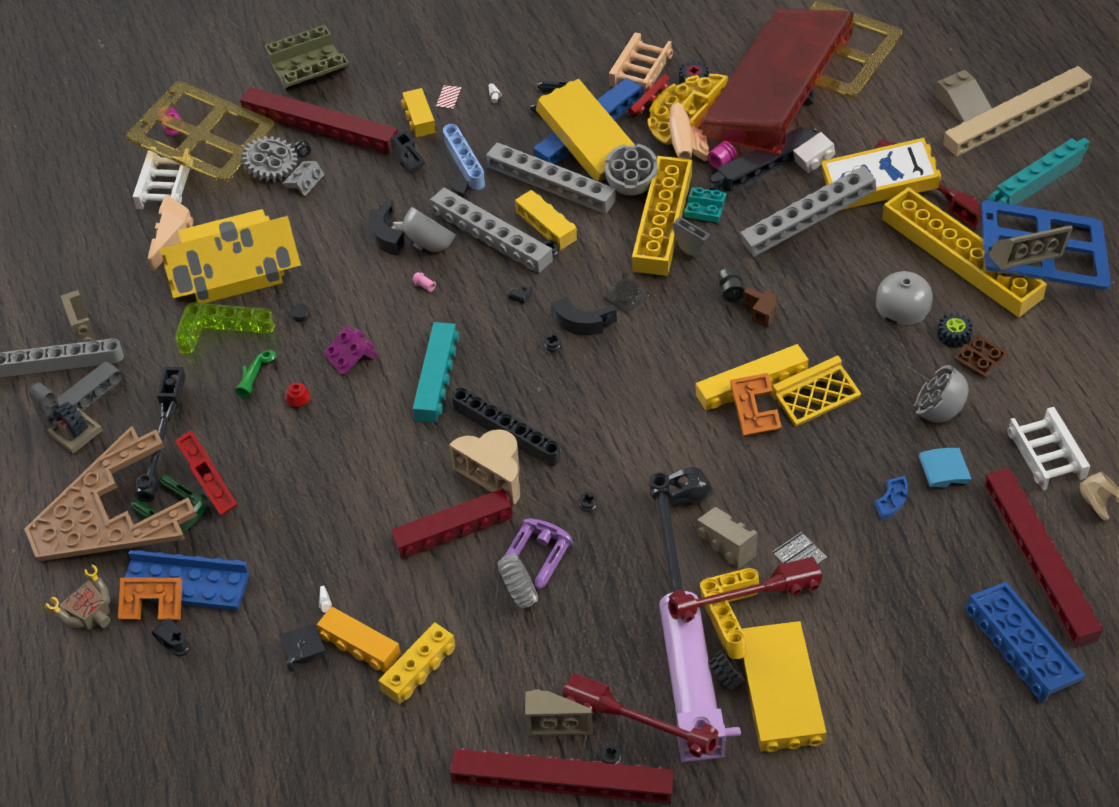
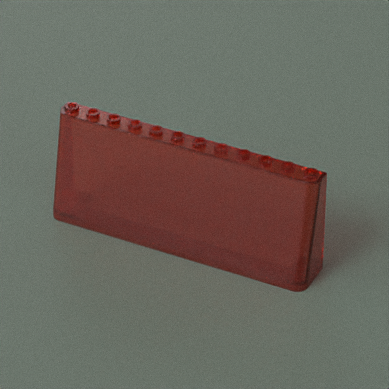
[700,9,854,154]

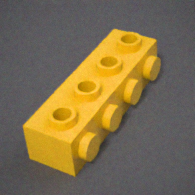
[378,622,456,704]

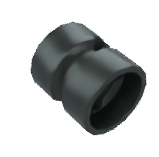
[718,267,745,302]

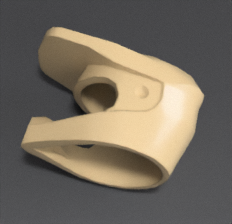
[1080,472,1119,521]

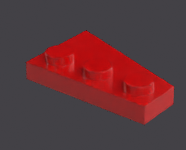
[628,74,670,117]

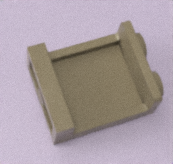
[61,290,96,343]

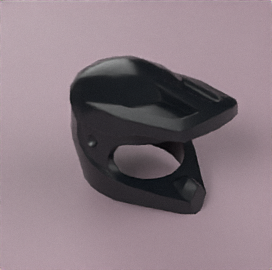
[668,467,713,508]

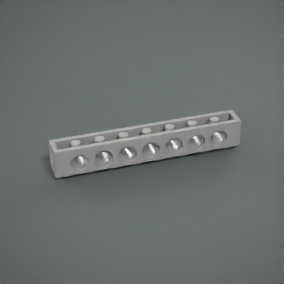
[486,142,616,214]
[741,166,876,257]
[430,188,553,273]

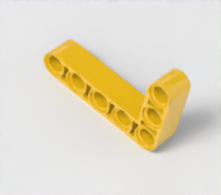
[700,568,759,659]

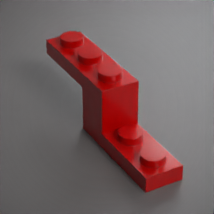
[175,430,238,516]

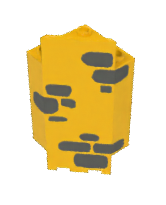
[160,209,301,305]

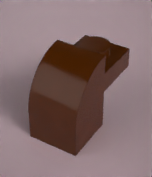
[743,287,777,327]

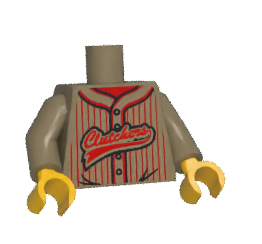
[45,565,110,630]

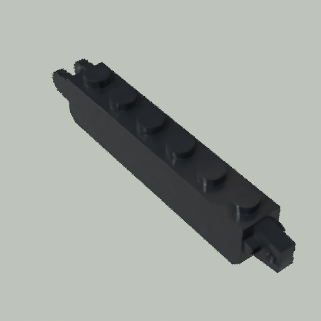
[710,126,820,192]

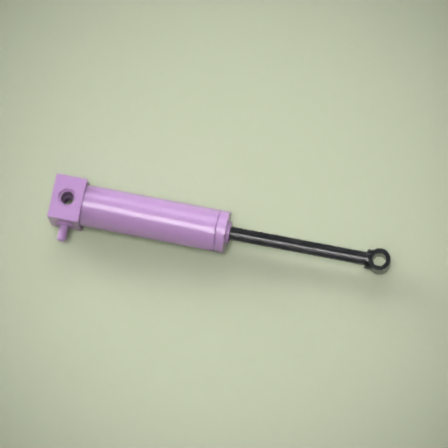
[649,472,741,762]

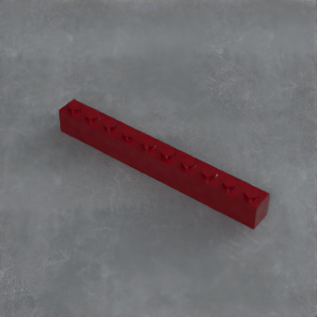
[240,87,398,154]
[984,468,1103,648]
[450,748,674,804]

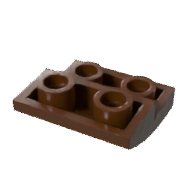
[954,334,1008,378]

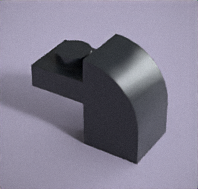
[391,130,425,173]

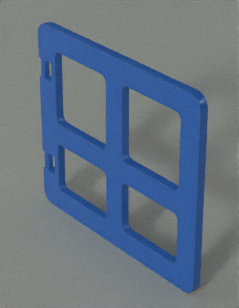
[981,200,1111,290]

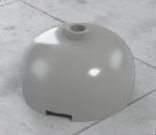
[605,144,658,196]
[403,207,456,252]
[876,271,933,325]
[914,365,969,423]

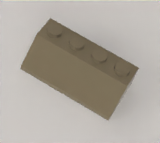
[989,225,1073,270]

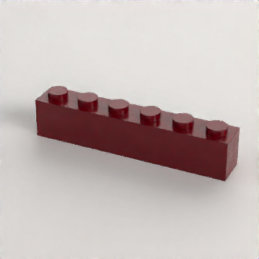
[390,488,513,559]

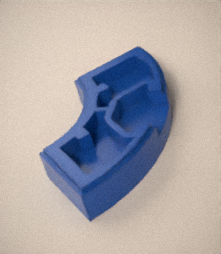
[874,476,908,520]

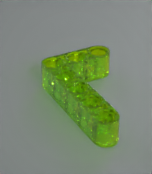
[175,303,275,355]

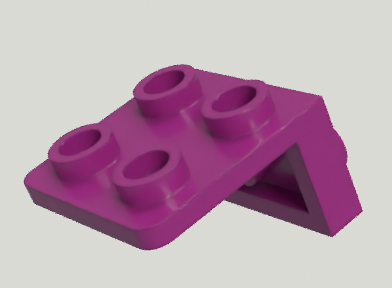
[324,325,378,375]

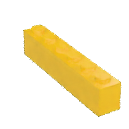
[696,344,809,411]

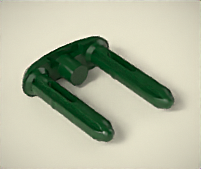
[131,475,208,532]

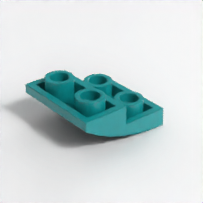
[684,187,726,223]

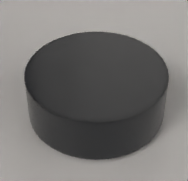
[291,304,310,322]

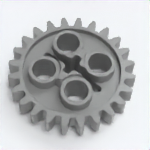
[242,136,298,182]

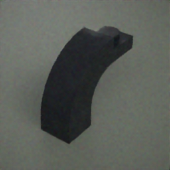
[369,199,405,256]
[551,297,617,335]

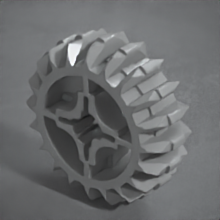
[498,553,538,609]

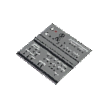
[773,532,827,564]

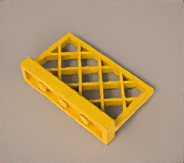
[770,356,861,427]

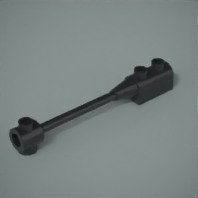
[135,367,186,503]

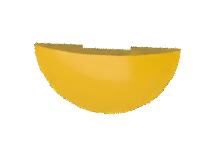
[648,74,728,145]

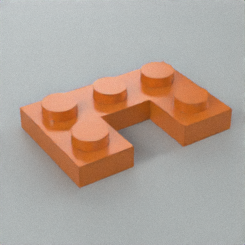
[730,373,782,437]
[118,578,182,620]

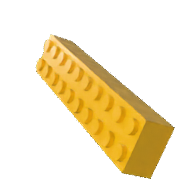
[882,187,1047,318]

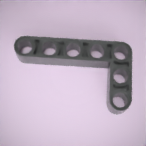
[29,362,123,428]

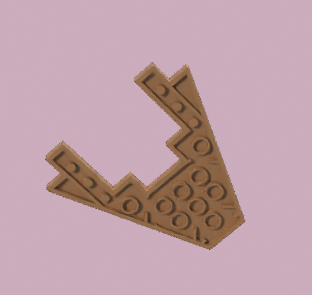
[25,426,197,561]

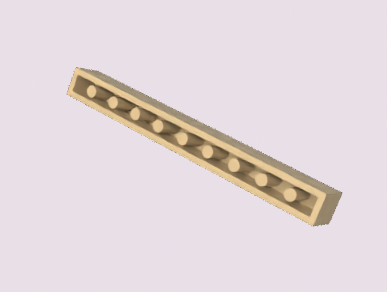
[943,66,1092,157]

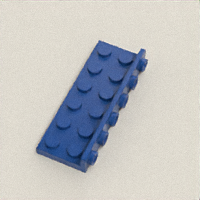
[125,550,250,611]
[965,582,1086,703]

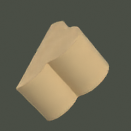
[449,430,520,506]

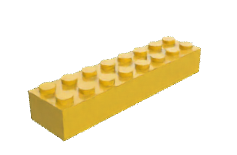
[632,156,692,276]

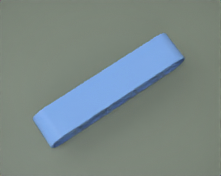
[443,124,485,190]

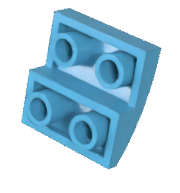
[918,448,971,488]

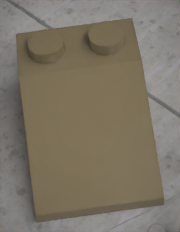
[935,70,992,123]
[525,689,593,736]

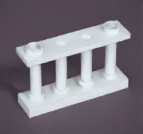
[133,148,193,209]
[1007,407,1090,490]

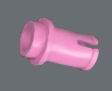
[412,272,436,292]

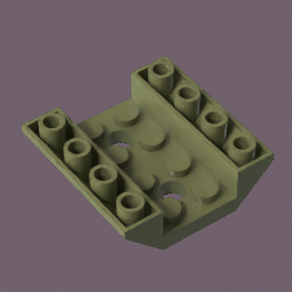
[265,25,349,89]

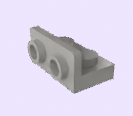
[283,161,324,196]

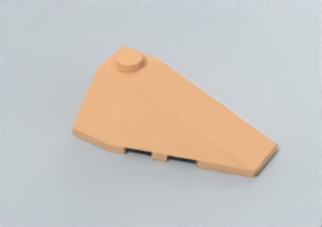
[147,195,193,271]

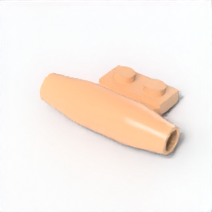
[669,103,709,161]

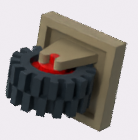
[47,402,102,454]

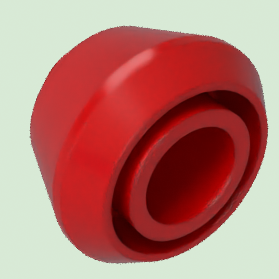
[285,383,311,407]

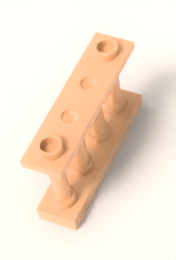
[609,32,673,95]

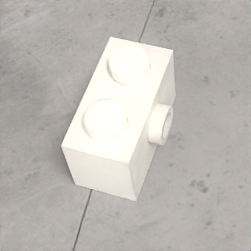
[793,132,835,173]

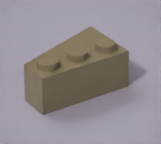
[697,507,758,569]

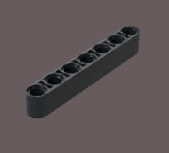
[452,387,561,466]

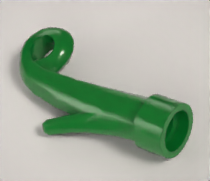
[235,350,276,398]

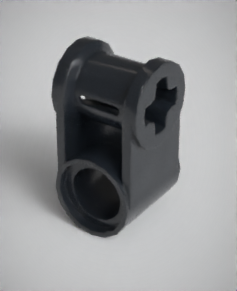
[151,618,190,656]

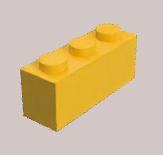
[401,88,436,138]

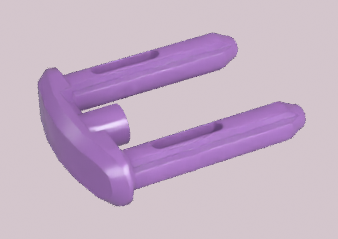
[498,518,573,589]

